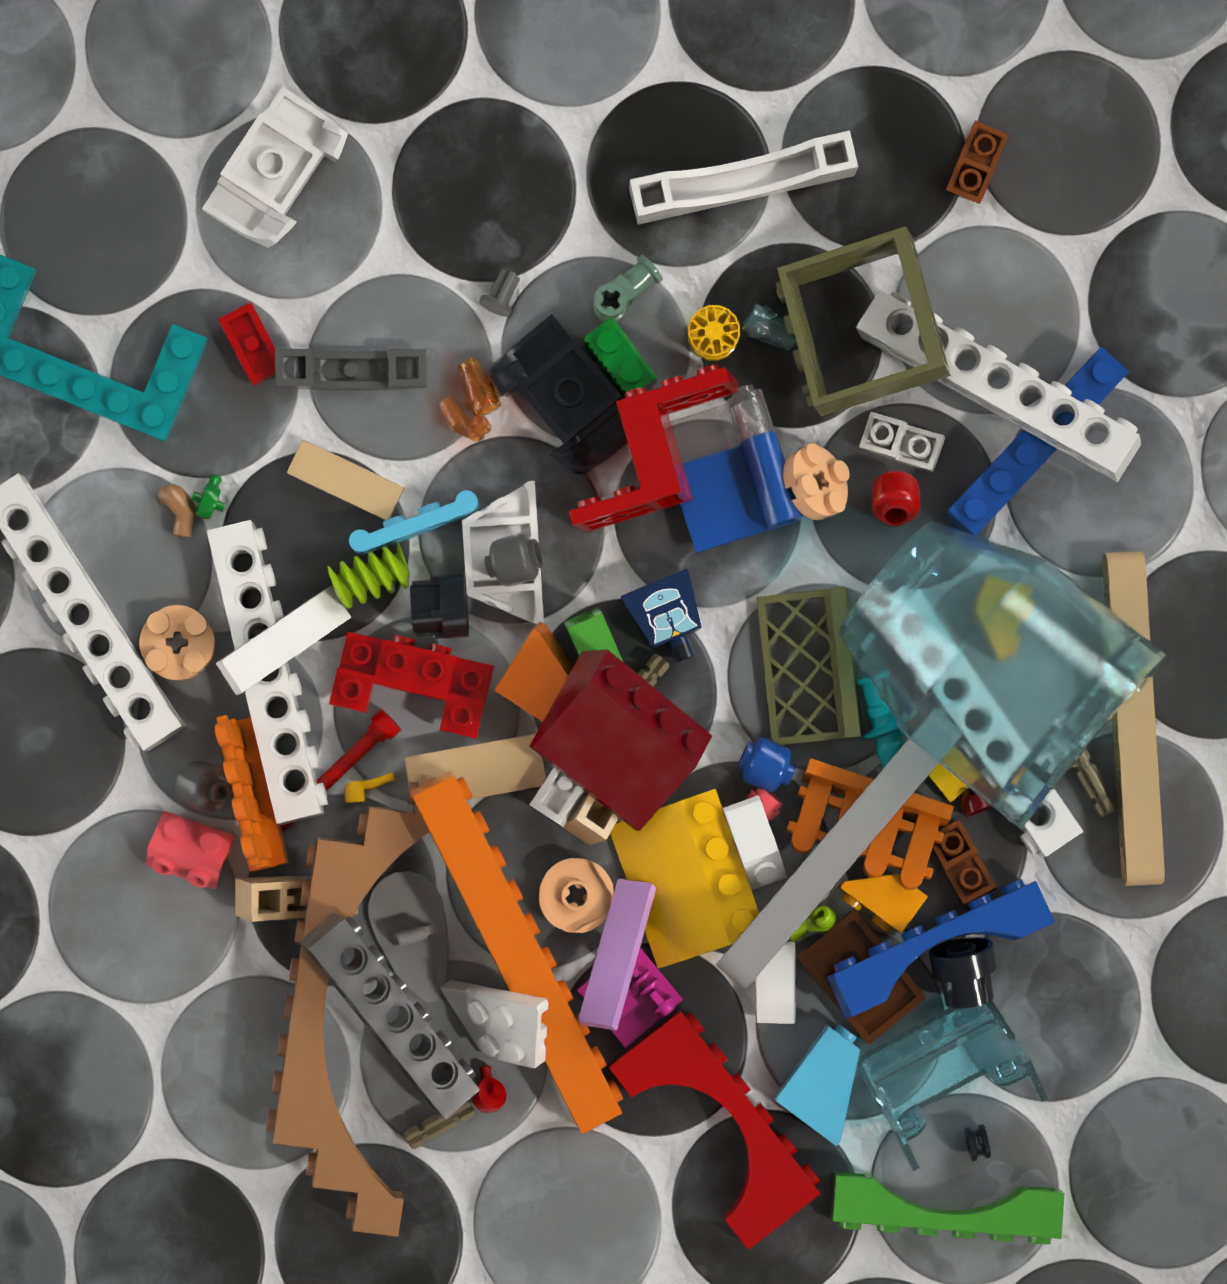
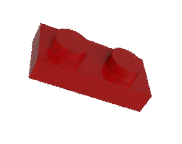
[218,302,276,387]

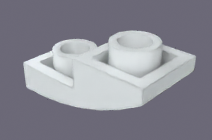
[859,412,945,473]
[756,942,796,1024]

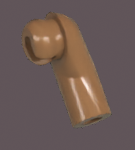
[158,484,196,538]

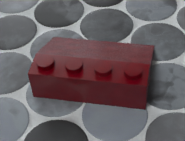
[529,649,712,831]

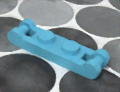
[349,490,479,555]

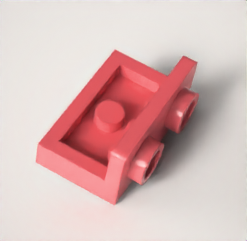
[146,811,235,889]

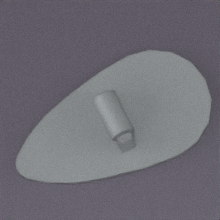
[368,871,448,1003]

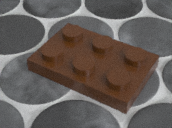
[796,909,927,1046]

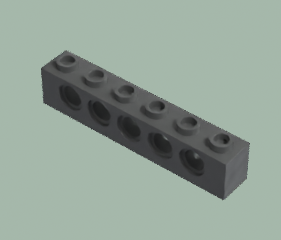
[299,913,480,1120]

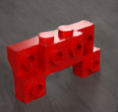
[329,632,495,739]

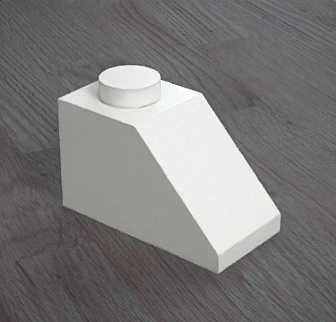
[723,795,787,890]

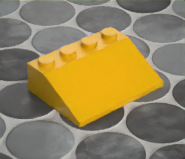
[610,789,759,969]

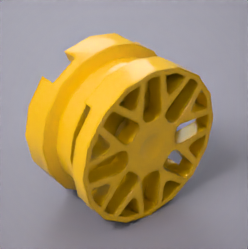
[688,305,740,361]

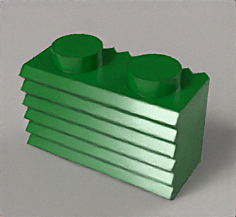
[585,317,657,397]

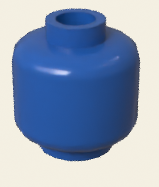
[737,737,796,793]

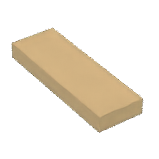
[287,440,405,521]

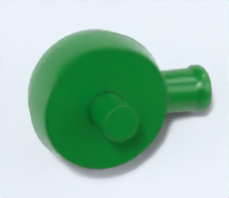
[191,474,226,519]

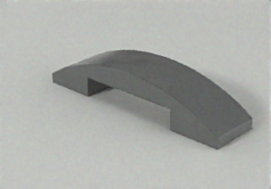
[275,349,426,390]

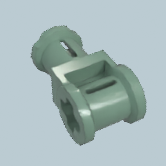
[593,254,663,322]

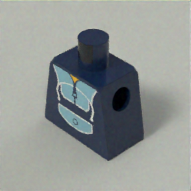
[621,568,702,664]

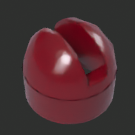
[960,786,993,817]

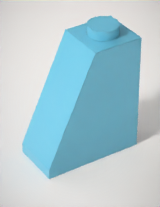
[773,1024,860,1146]

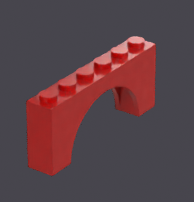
[608,1009,821,1250]

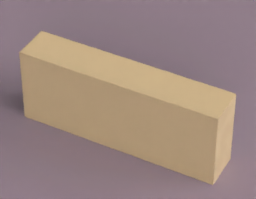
[404,734,546,807]

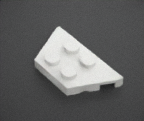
[462,481,544,625]
[440,980,549,1069]

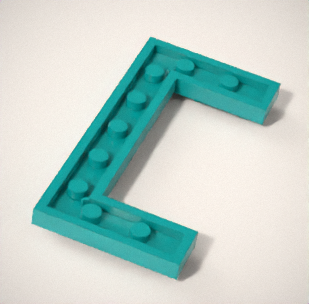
[0,255,209,443]

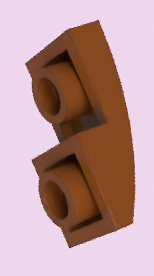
[946,120,1009,204]
[932,819,997,907]

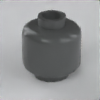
[485,533,544,587]
[175,761,232,813]

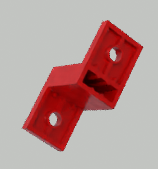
[569,364,740,533]

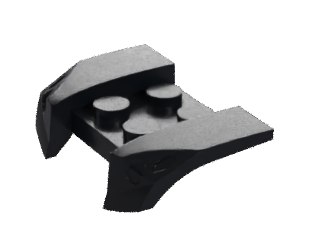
[489,314,628,474]

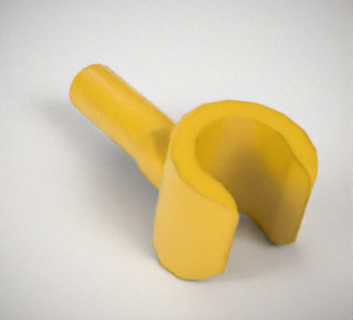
[344,772,395,803]

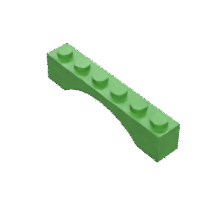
[830,1171,1065,1245]

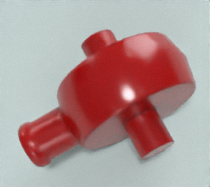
[471,1065,507,1113]

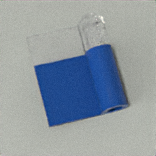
[671,385,803,554]

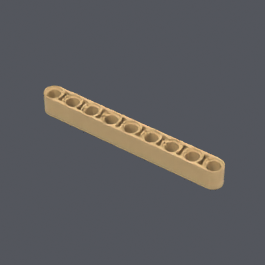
[1103,551,1165,886]

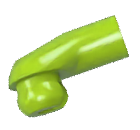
[790,906,836,942]

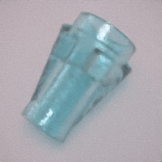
[741,303,796,351]

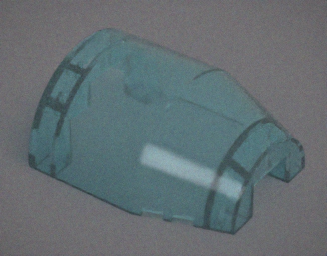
[838,521,1167,830]

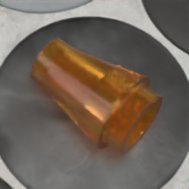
[458,358,501,417]

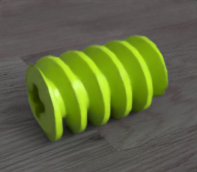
[327,541,411,609]

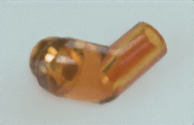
[438,397,491,441]

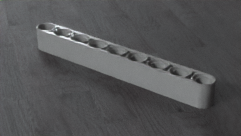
[716,709,964,990]

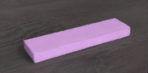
[578,879,656,1031]

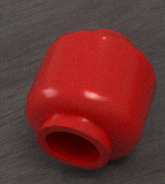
[871,470,920,527]

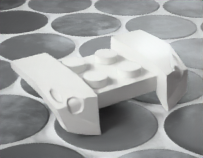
[202,87,348,248]

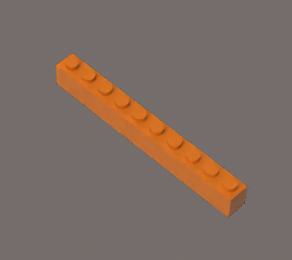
[410,771,623,1134]

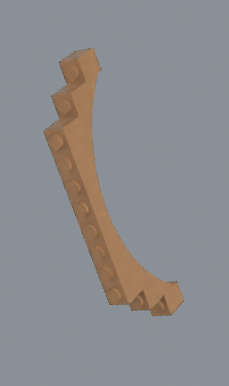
[266,774,438,1237]

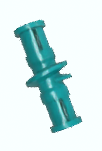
[855,671,910,768]

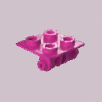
[577,948,683,1048]

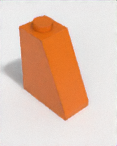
[494,621,574,722]

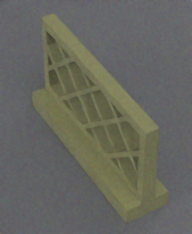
[757,586,863,745]

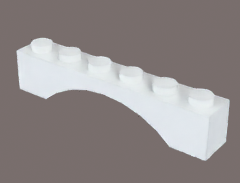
[629,130,858,225]

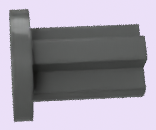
[479,269,520,317]

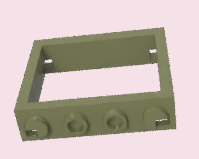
[776,226,951,416]

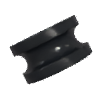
[964,1124,991,1162]

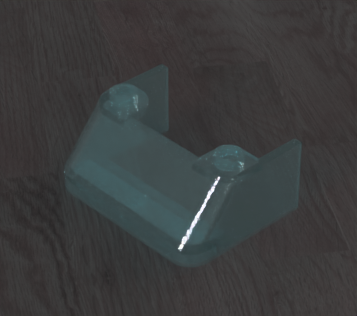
[857,1000,1048,1171]

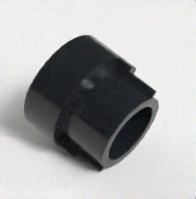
[410,573,469,639]
[929,937,997,1009]

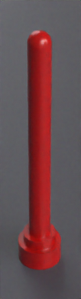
[280,708,402,833]

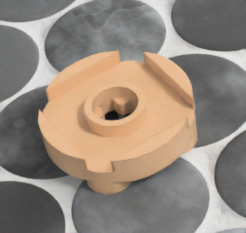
[783,443,850,520]
[139,605,216,681]
[539,858,614,933]

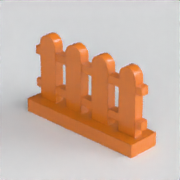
[215,715,289,873]
[786,758,954,890]

